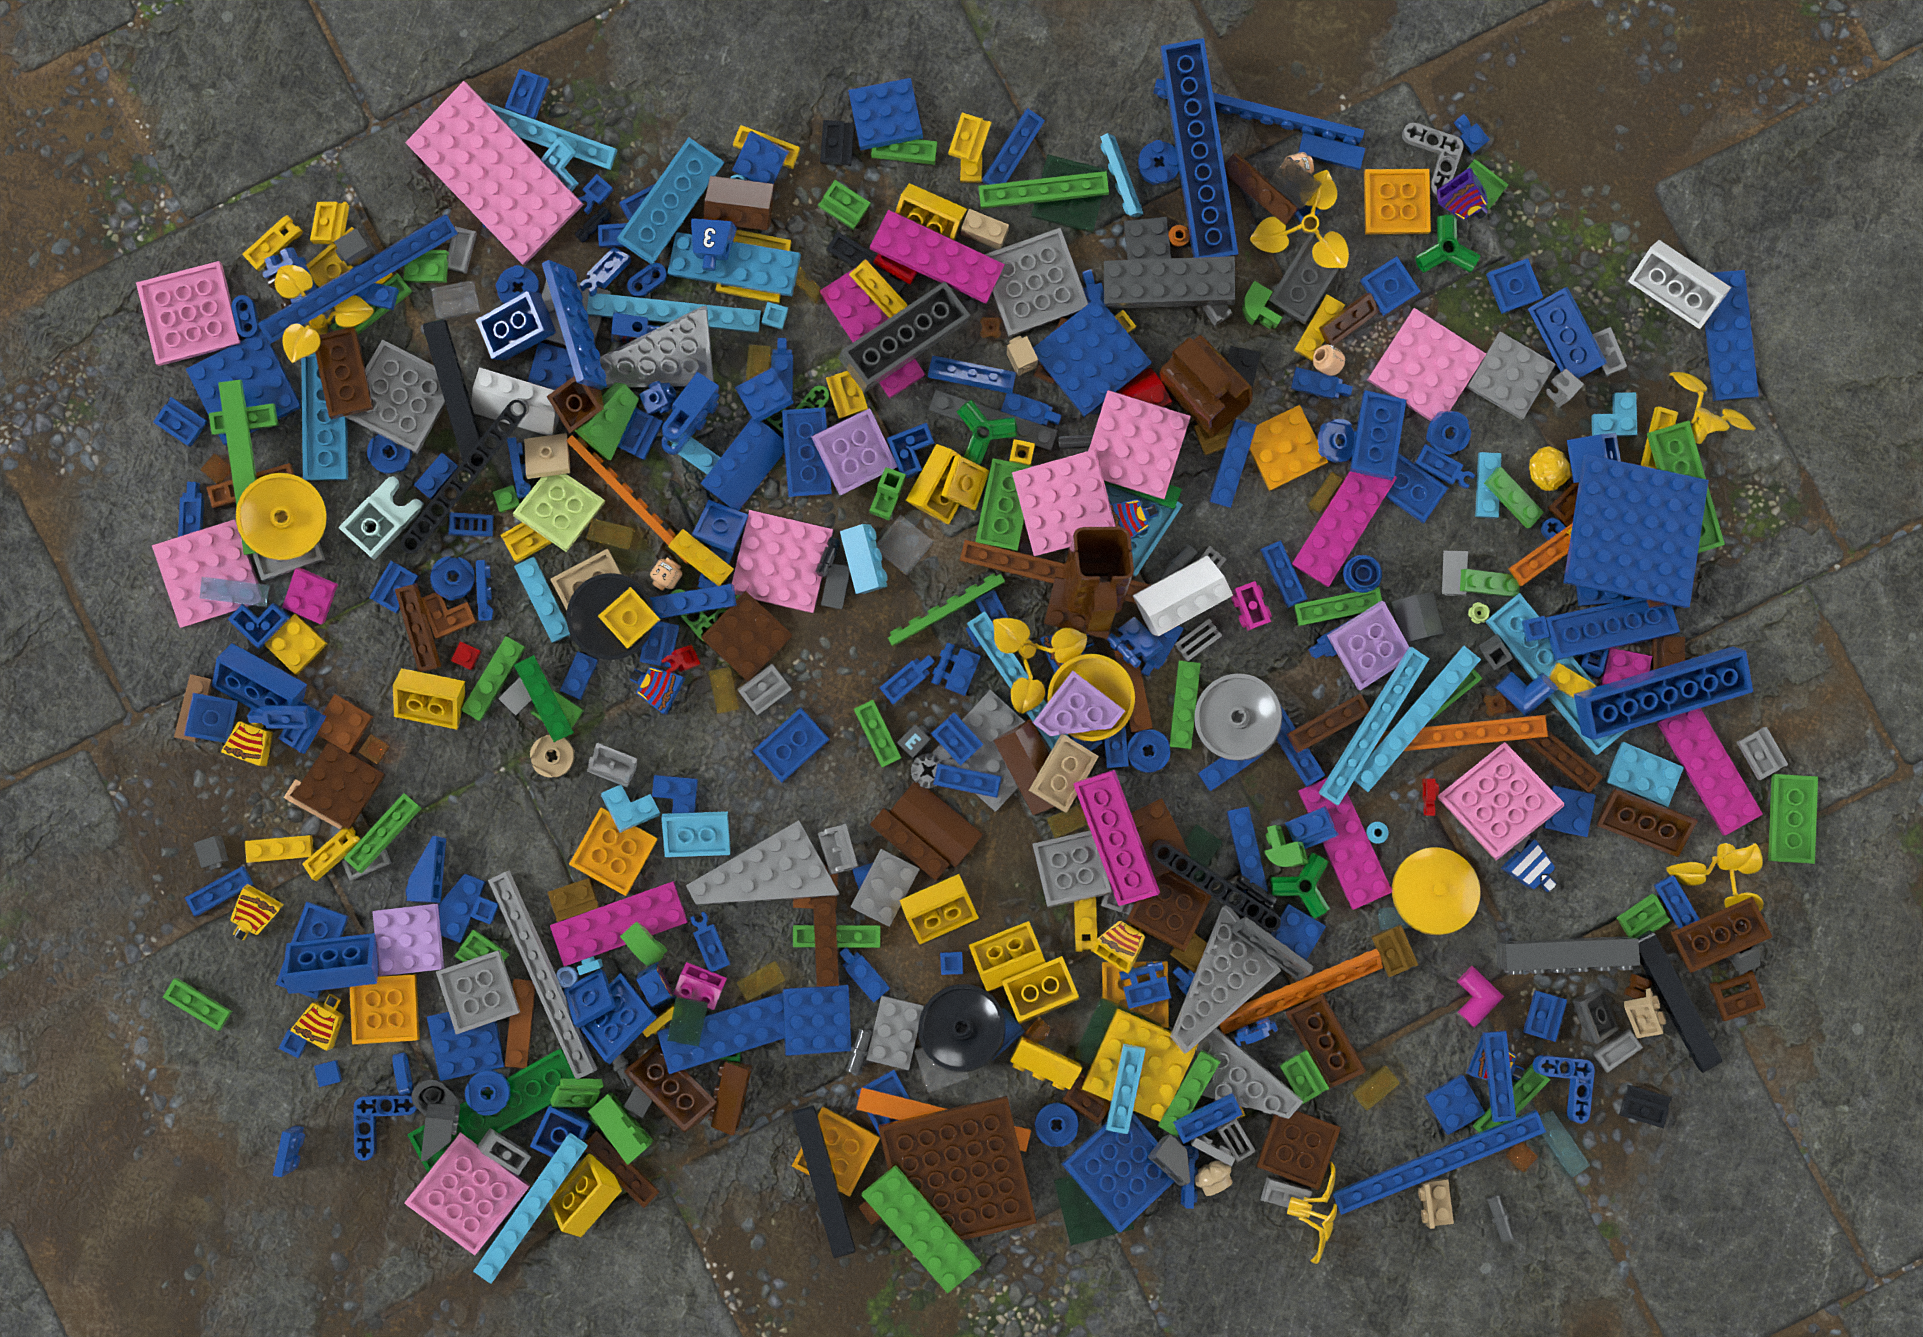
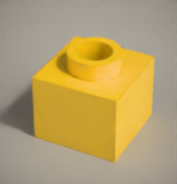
[1009,439,1035,466]

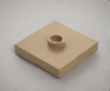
[524,433,570,479]

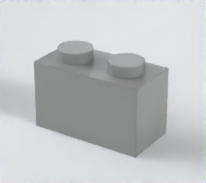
[477,1128,531,1175]

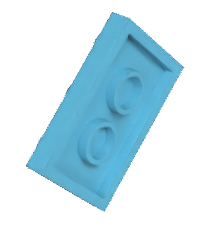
[1605,742,1684,807]
[662,812,731,857]

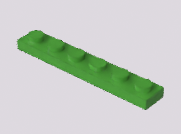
[978,171,1109,209]
[888,573,1005,647]

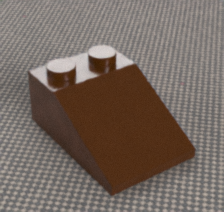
[1131,798,1190,879]

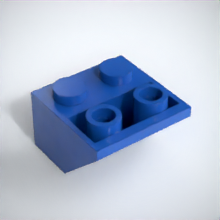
[1567,433,1621,483]

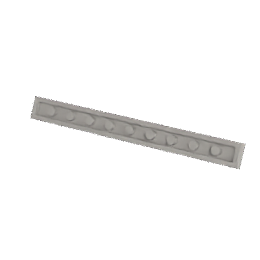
[488,871,597,1079]

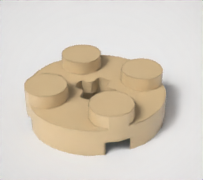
[530,735,575,778]

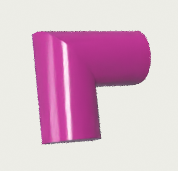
[1457,966,1504,1028]

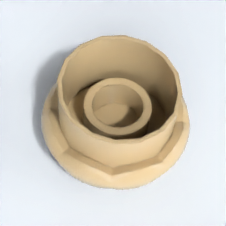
[1194,1161,1233,1196]

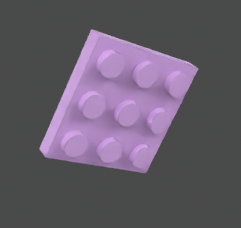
[811,408,898,495]
[1327,601,1409,690]
[373,904,444,976]

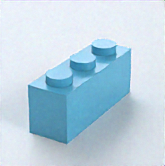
[840,524,887,594]

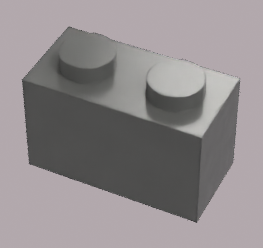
[334,228,377,267]

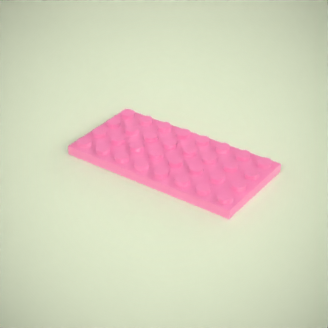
[405,81,584,265]

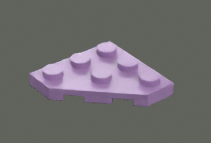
[1033,671,1125,736]

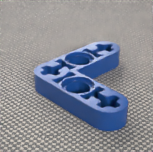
[1533,1055,1595,1124]
[354,1094,418,1161]

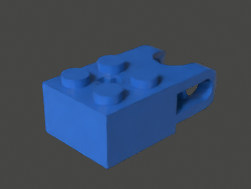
[662,372,720,455]

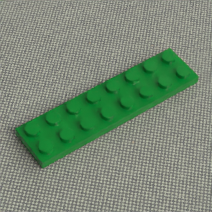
[407,1047,575,1173]

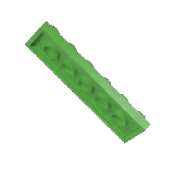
[1647,421,1725,553]
[862,1165,981,1293]

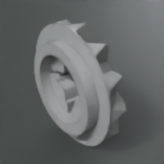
[911,753,944,788]

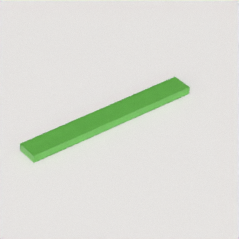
[218,380,257,555]

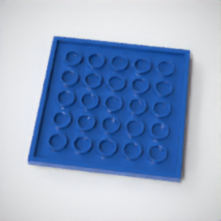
[1564,454,1709,608]

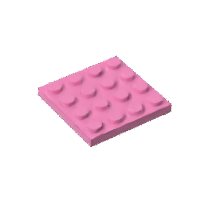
[136,261,241,366]
[1367,308,1486,421]
[1088,390,1191,500]
[1012,450,1116,556]
[732,510,833,613]
[152,519,265,628]
[1438,742,1564,861]
[404,1132,530,1255]

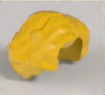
[1529,446,1572,491]

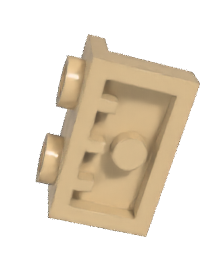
[1624,988,1666,1038]
[1418,1178,1454,1229]

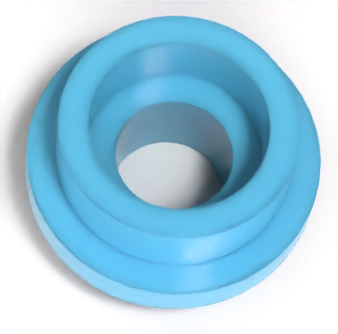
[1366,822,1388,843]

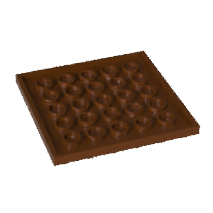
[878,1096,1037,1253]

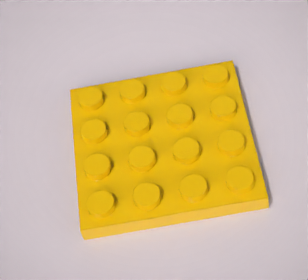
[1082,1008,1198,1122]

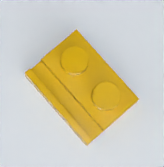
[948,113,991,164]
[310,202,349,244]
[826,371,868,419]
[501,522,552,563]
[643,1000,684,1037]

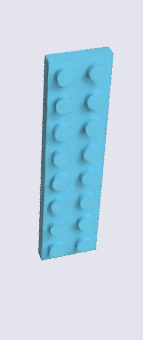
[1485,593,1627,755]

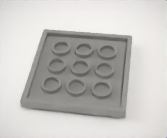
[984,228,1088,337]
[344,340,446,454]
[932,690,1052,812]

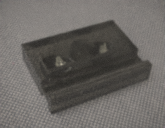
[1269,157,1322,209]

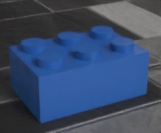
[476,291,557,361]

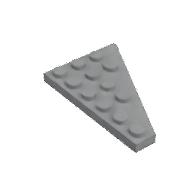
[599,306,714,388]
[686,820,840,905]
[1170,905,1281,1054]
[1178,1028,1303,1119]

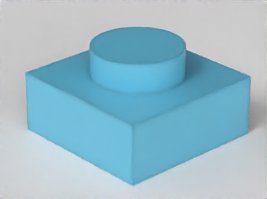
[762,302,789,330]
[577,956,603,975]

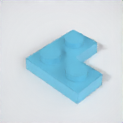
[540,137,579,192]
[1591,393,1637,437]
[601,785,660,833]

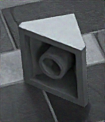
[1391,592,1444,642]
[1571,988,1619,1044]

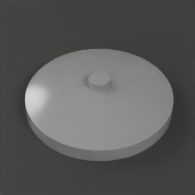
[1195,674,1282,761]

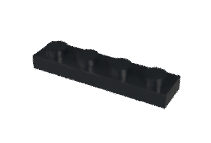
[826,231,907,295]

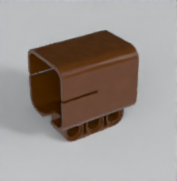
[1160,335,1253,437]
[1063,527,1134,632]

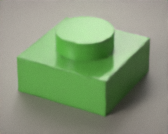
[493,485,521,513]

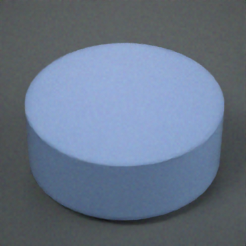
[556,966,579,988]

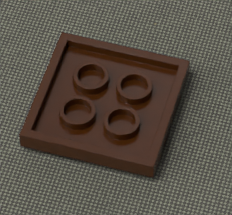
[701,590,792,681]
[292,742,385,831]
[1125,871,1212,952]
[1256,1110,1341,1190]

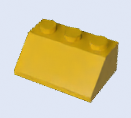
[895,183,967,241]
[906,444,961,525]
[393,668,465,729]
[899,874,979,945]
[969,921,1046,992]
[1002,956,1079,1024]
[1010,1036,1082,1091]
[549,1154,622,1237]

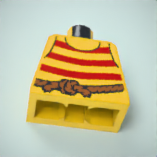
[221,721,273,766]
[230,884,284,940]
[1094,921,1145,974]
[290,994,344,1051]

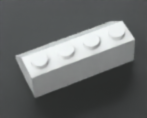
[1628,240,1731,329]
[471,367,559,436]
[1132,556,1233,636]

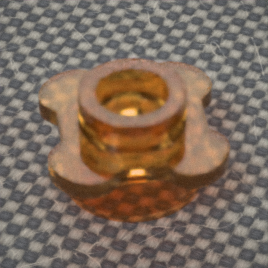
[980,317,1001,338]
[1483,693,1507,716]

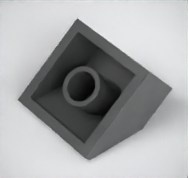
[421,1103,459,1161]

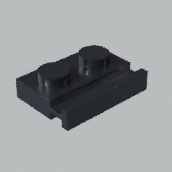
[820,120,855,166]
[1227,345,1261,388]
[1619,1084,1672,1129]

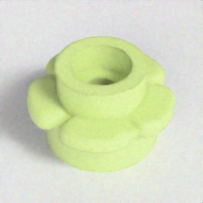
[1468,602,1490,624]

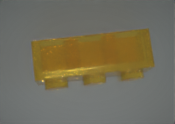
[1307,472,1342,514]

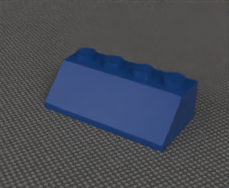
[701,418,785,511]
[212,643,307,708]
[282,933,379,994]

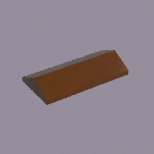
[993,719,1055,815]
[889,781,983,868]
[1596,788,1698,857]
[1670,897,1773,973]
[1285,994,1366,1089]
[624,1043,717,1133]

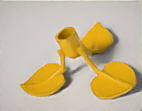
[1250,170,1349,268]
[275,265,374,363]
[1669,372,1756,444]
[993,618,1087,713]
[1666,843,1763,911]
[1287,1161,1337,1264]

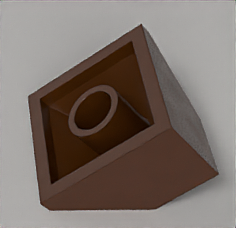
[546,376,604,433]

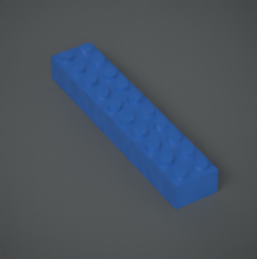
[1160,38,1238,258]

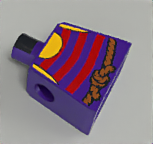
[1437,167,1488,220]

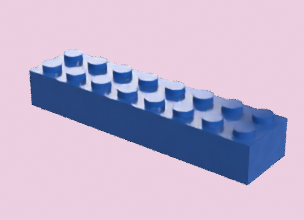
[1574,646,1753,740]

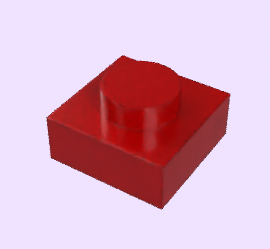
[451,641,481,670]

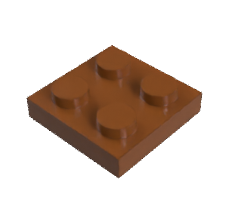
[317,694,373,753]

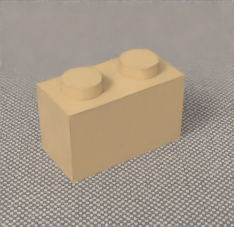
[961,209,1009,250]
[1007,336,1038,377]

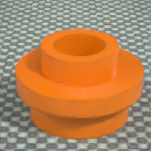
[1168,225,1190,247]

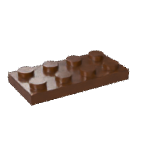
[315,327,373,419]

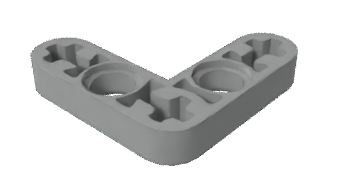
[1402,123,1463,197]

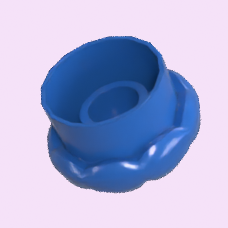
[1343,555,1382,593]

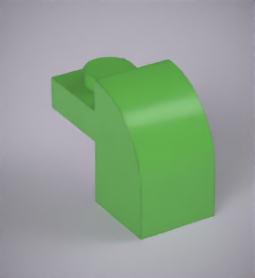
[1242,281,1282,329]
[869,467,906,520]
[1265,825,1309,867]
[620,922,668,966]

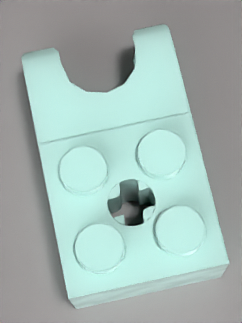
[339,476,424,560]

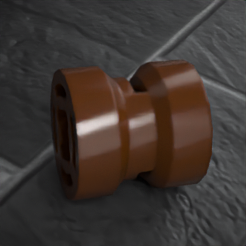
[1623,973,1652,999]

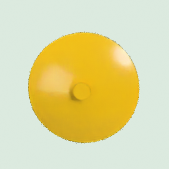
[236,473,327,560]
[1048,654,1135,741]
[1392,847,1480,935]

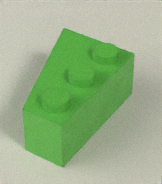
[575,382,639,461]
[588,1091,654,1165]

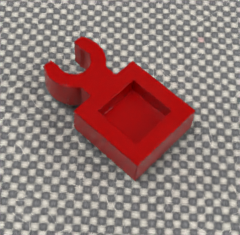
[661,644,701,673]
[1422,779,1439,816]

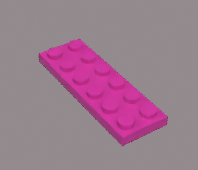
[870,210,1005,304]
[819,268,925,399]
[1292,471,1397,587]
[1657,708,1763,836]
[1073,770,1160,906]
[1298,777,1392,910]
[550,881,688,966]

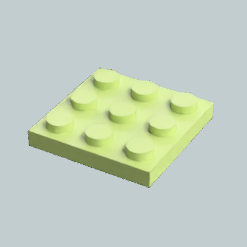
[513,474,605,552]

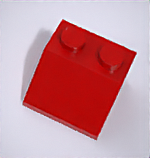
[1116,368,1172,408]

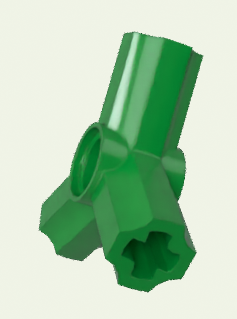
[1415,215,1481,273]
[956,399,1018,464]
[1271,852,1330,919]

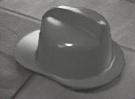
[411,1080,460,1116]

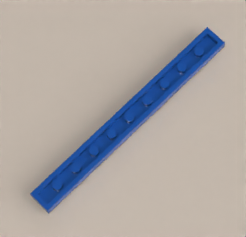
[1153,79,1365,145]
[258,214,458,344]
[1332,1110,1546,1215]

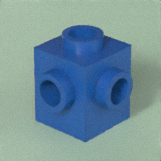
[639,381,677,414]

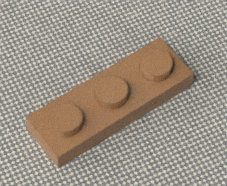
[174,674,213,742]

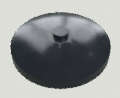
[566,573,654,660]
[918,984,1006,1073]

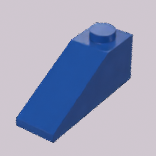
[406,836,446,903]

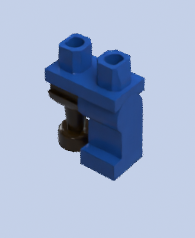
[262,248,317,309]

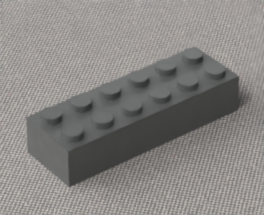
[1104,256,1235,309]
[838,282,970,393]
[1496,936,1640,975]

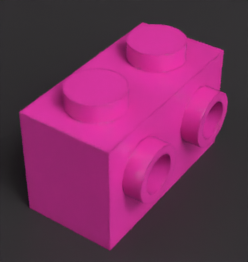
[1231,581,1272,631]
[673,962,727,1010]

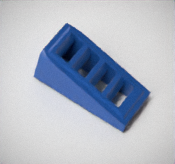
[448,512,494,537]
[1579,649,1609,677]

